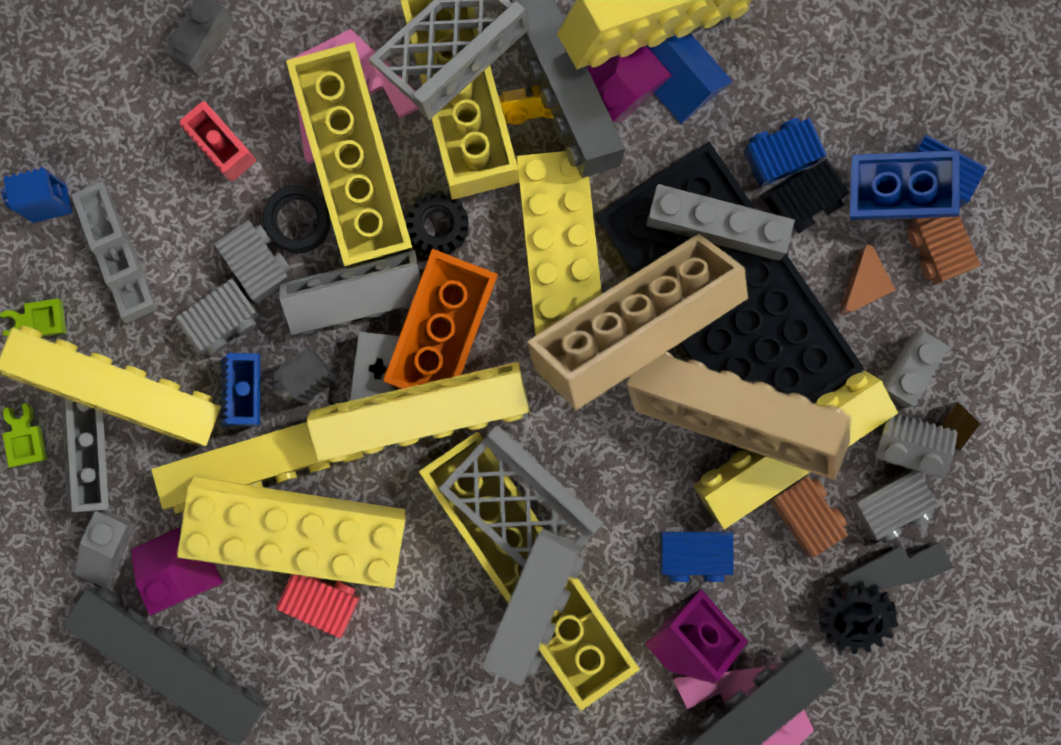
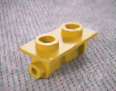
[498,85,554,125]

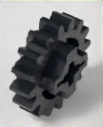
[818,581,898,654]

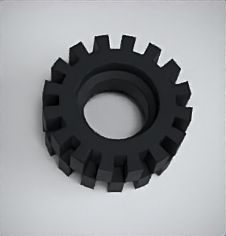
[406,191,469,255]

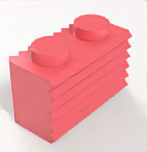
[180,101,256,181]
[276,574,361,638]

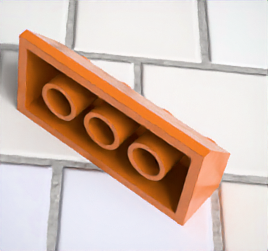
[383,249,498,389]

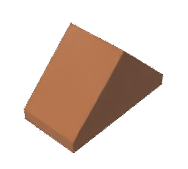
[839,244,895,316]

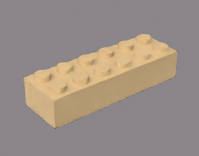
[527,234,748,410]
[627,352,851,480]

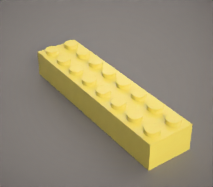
[419,431,640,711]

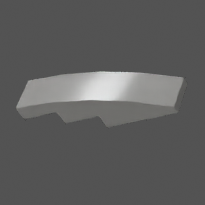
[71,181,158,324]

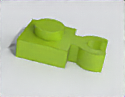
[0,298,67,338]
[2,403,48,468]

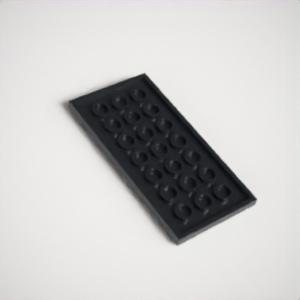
[595,141,865,404]

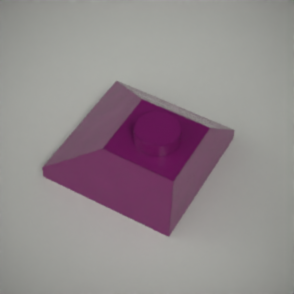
[586,46,672,122]
[131,526,224,616]
[645,589,748,684]

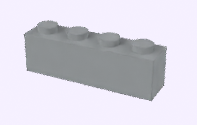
[645,184,795,261]
[280,250,422,335]
[61,397,109,512]
[482,529,585,686]

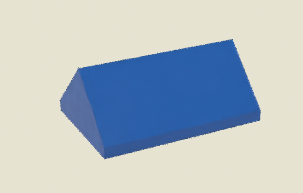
[646,33,733,124]
[850,150,960,220]

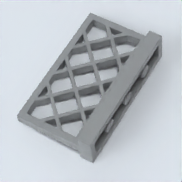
[369,0,530,120]
[439,425,604,568]

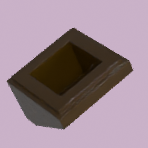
[935,402,980,451]

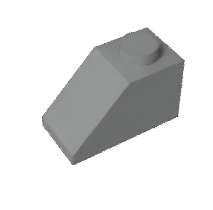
[75,510,137,588]

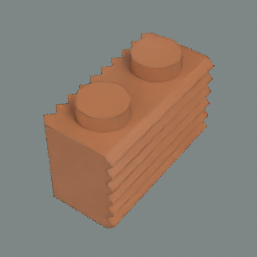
[907,216,980,285]
[769,475,848,558]

